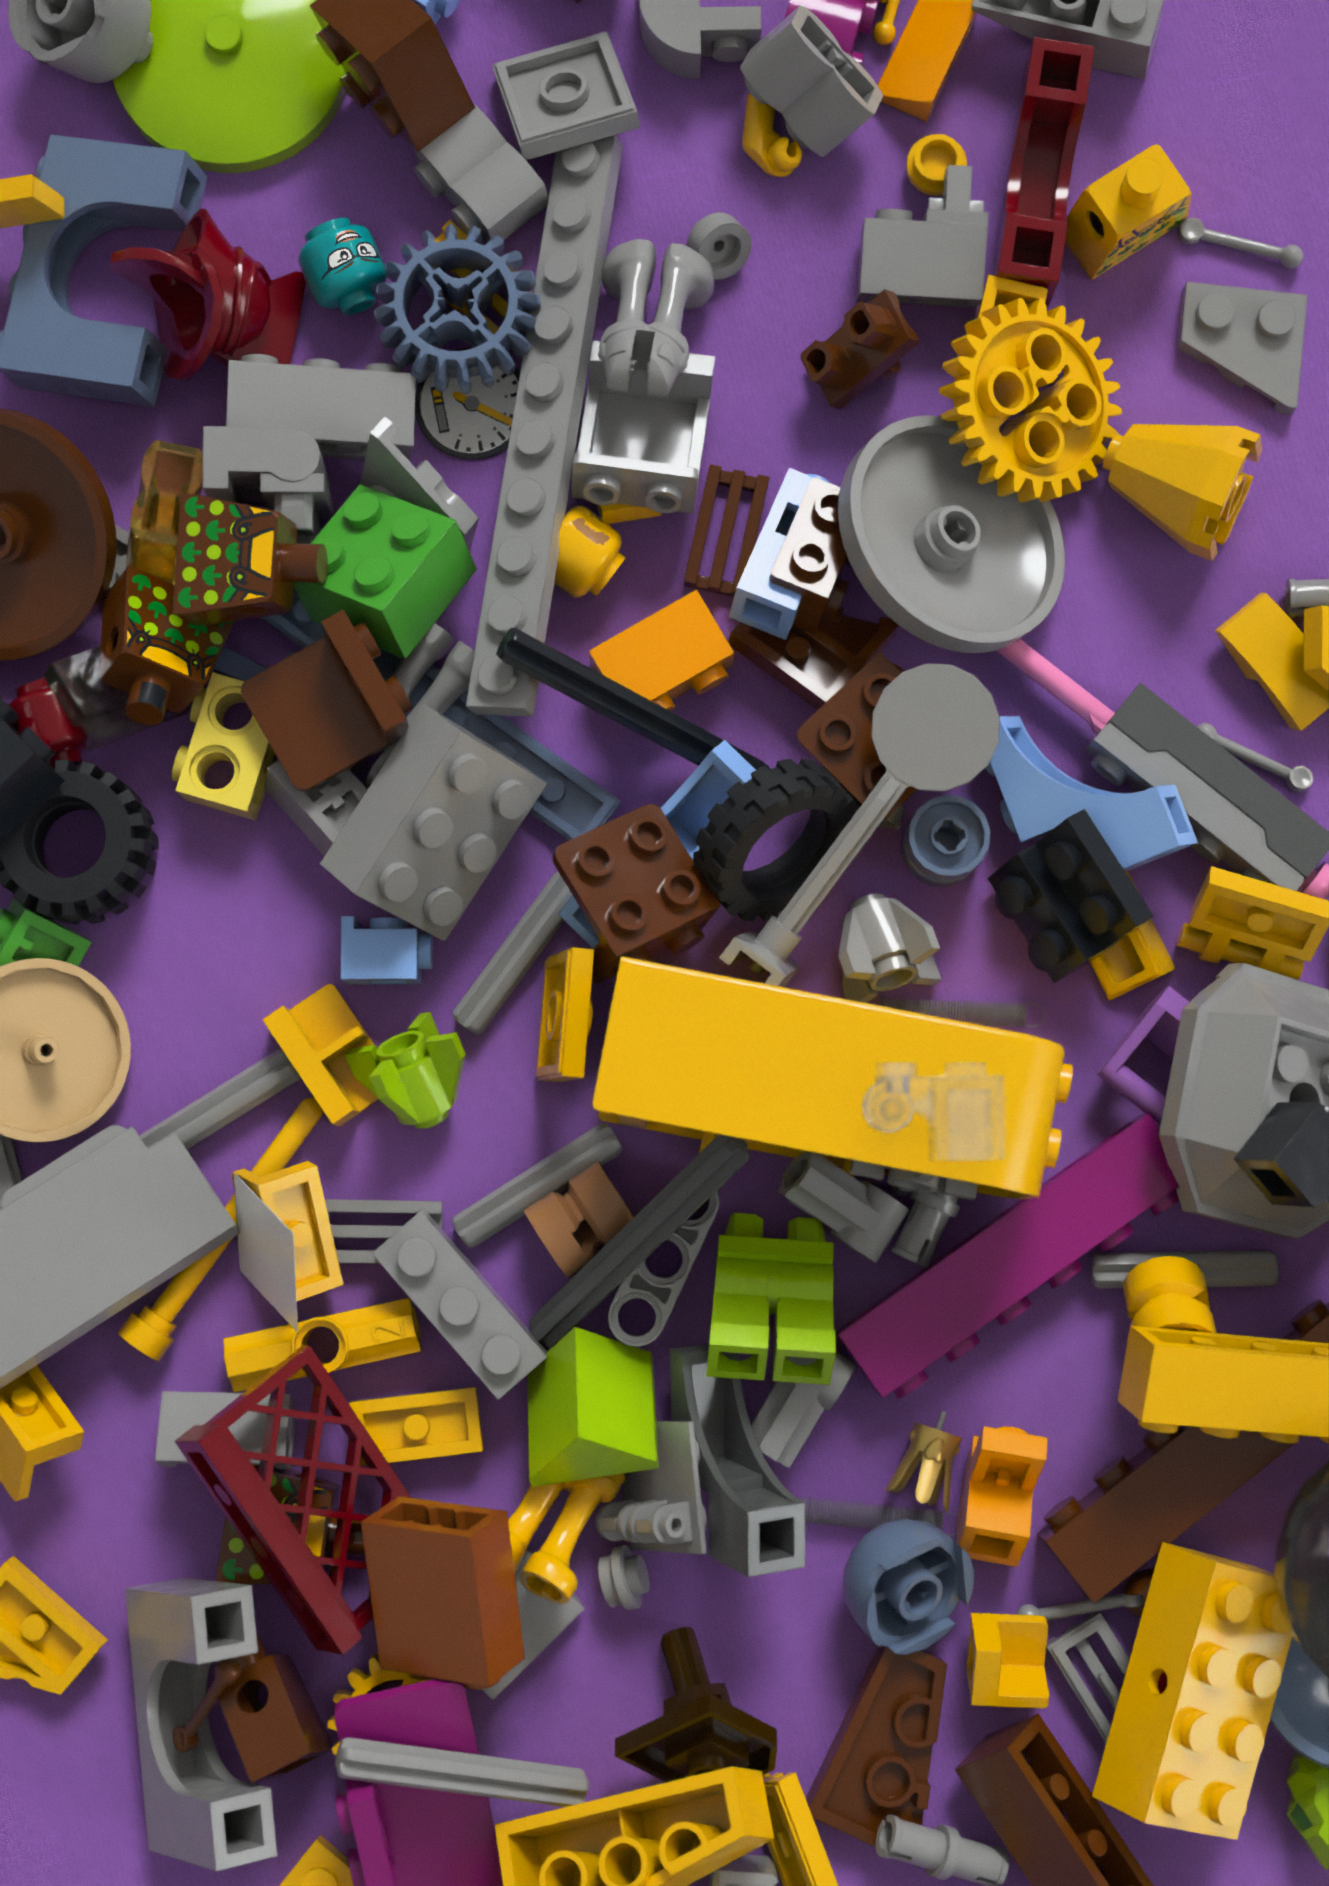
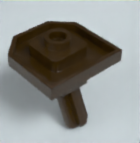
[615,1627,777,1782]

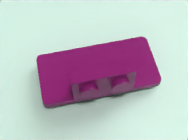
[334,1679,503,1886]

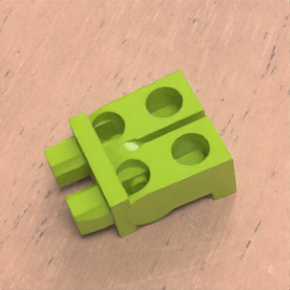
[706,1213,836,1385]

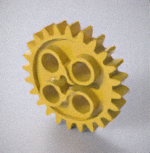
[939,298,1122,503]

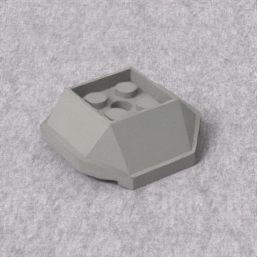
[1159,963,1329,1239]

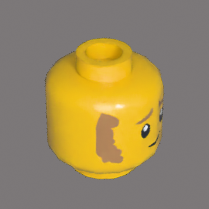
[554,505,626,598]

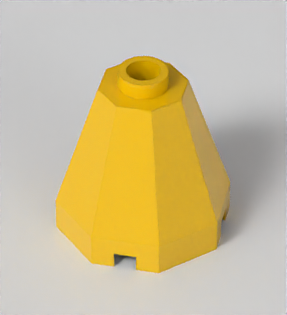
[1103,424,1262,561]

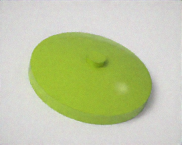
[113,0,346,173]

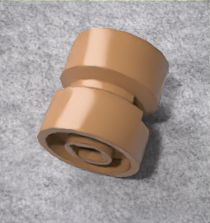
[524,1161,634,1279]

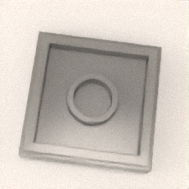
[492,32,640,160]

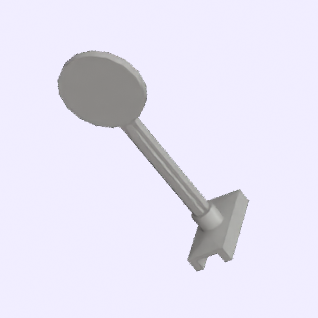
[719,663,1000,987]

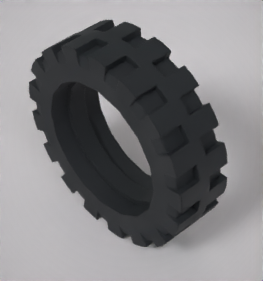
[693,759,859,921]

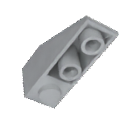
[972,0,1165,80]

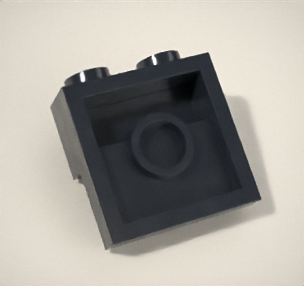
[987,809,1154,983]

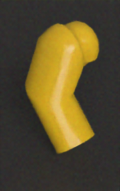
[742,93,802,177]

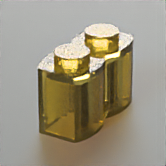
[126,440,203,585]

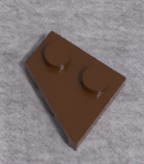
[728,607,898,710]

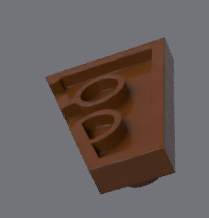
[806,1646,947,1868]

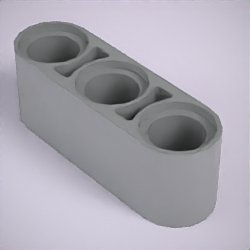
[608,1191,719,1347]

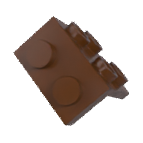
[241,610,413,792]
[796,652,918,821]
[552,804,721,985]

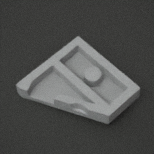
[1177,282,1308,415]
[360,417,479,551]

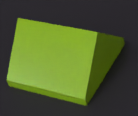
[527,1327,659,1487]

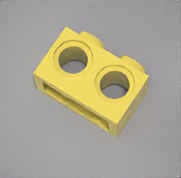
[172,672,276,821]

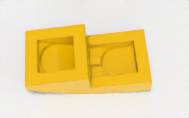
[1215,592,1329,731]

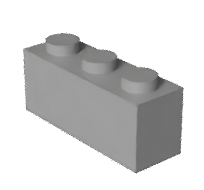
[226,354,416,460]
[372,1209,548,1400]

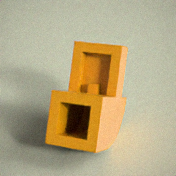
[955,1426,1048,1567]

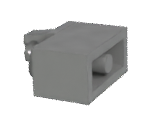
[856,165,989,308]

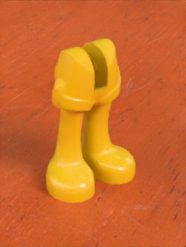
[508,1474,625,1604]

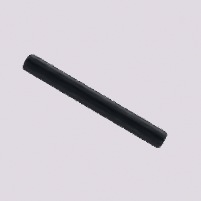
[496,628,770,770]

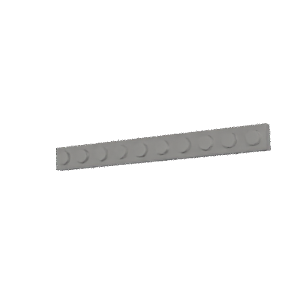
[466,135,623,717]

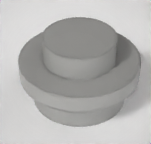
[598,1545,650,1611]

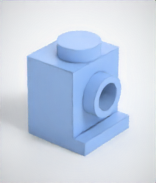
[341,916,434,985]

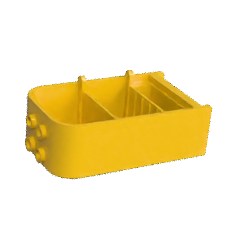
[593,956,1073,1200]

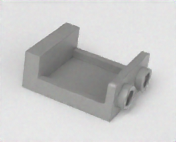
[571,340,715,514]

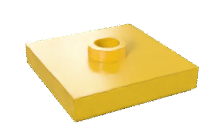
[535,947,594,1083]

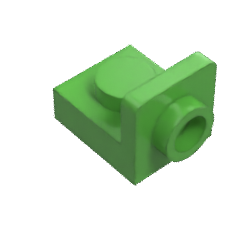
[0,899,92,966]

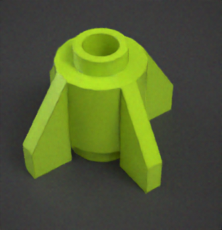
[344,1012,466,1129]

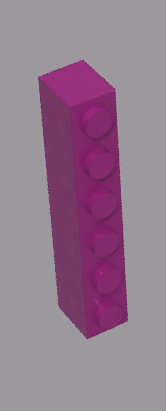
[835,1113,1179,1399]

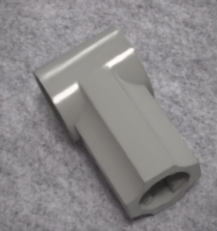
[778,1151,910,1264]
[751,1351,856,1468]

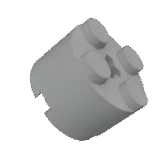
[8,0,153,83]

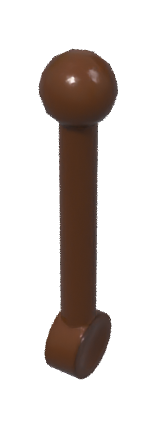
[173,1658,241,1753]

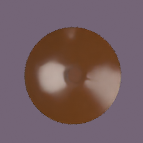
[0,408,117,661]

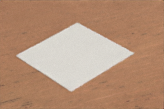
[234,1173,298,1333]

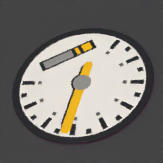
[415,347,520,459]

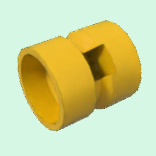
[1123,1256,1217,1333]

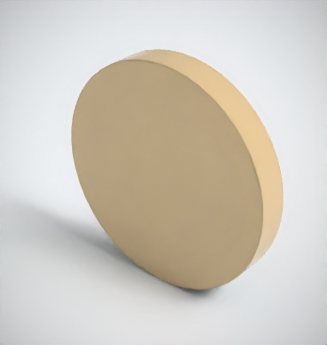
[0,958,131,1142]

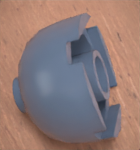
[842,1519,975,1655]

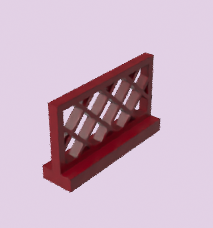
[174,1345,411,1655]

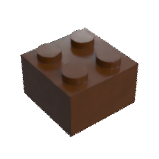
[310,0,475,152]

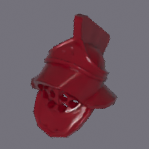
[110,209,306,381]

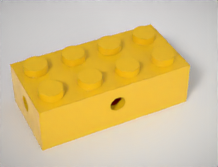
[1092,1542,1306,1840]

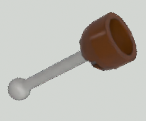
[1016,1568,1155,1620]

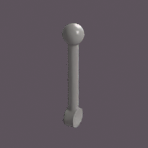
[1179,218,1303,269]
[1196,723,1313,793]

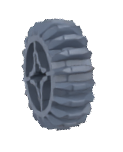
[374,223,541,394]

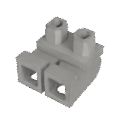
[203,426,334,544]

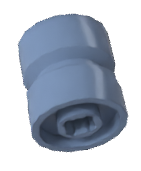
[901,795,991,887]

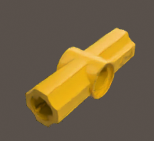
[223,1297,423,1393]

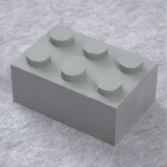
[320,704,547,941]

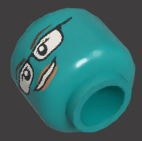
[298,218,387,316]

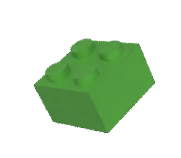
[294,484,477,659]

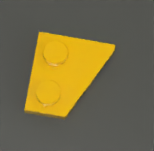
[0,1556,108,1695]

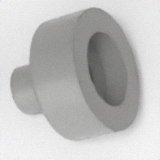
[687,212,752,280]

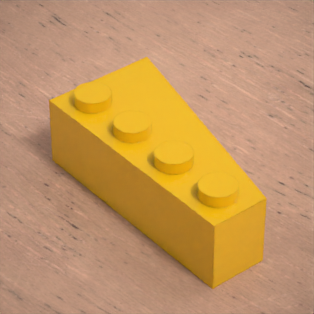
[494,1766,774,1886]

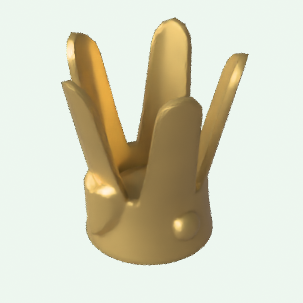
[886,1411,962,1513]

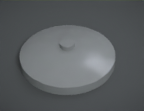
[838,415,1065,653]

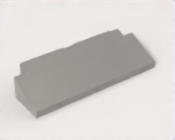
[0,1125,240,1389]

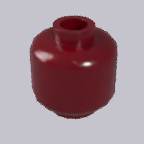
[9,676,96,769]

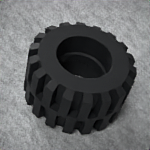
[0,760,159,925]

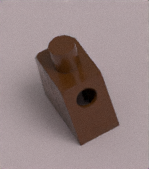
[218,1631,334,1783]

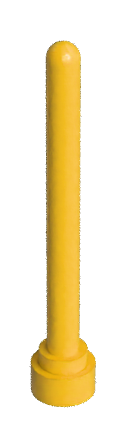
[118,1097,323,1362]

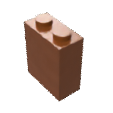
[361,1496,525,1690]

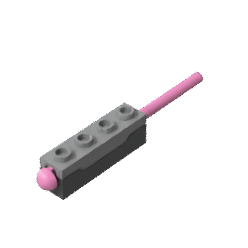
[996,639,1329,899]

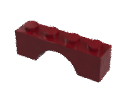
[992,37,1095,307]

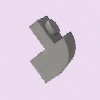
[639,0,761,79]

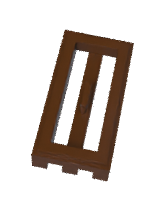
[684,464,770,597]

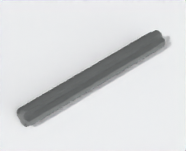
[529,1134,750,1348]

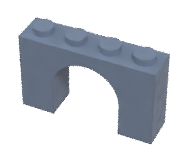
[0,134,208,407]

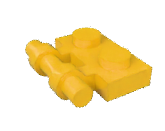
[1177,866,1329,980]

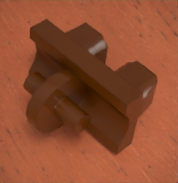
[800,289,920,410]

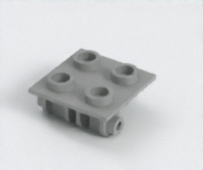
[595,1421,707,1554]

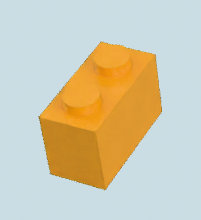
[589,589,734,711]

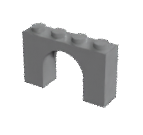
[125,1577,277,1872]

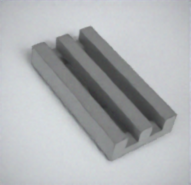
[325,1199,443,1264]
[1046,1611,1129,1744]

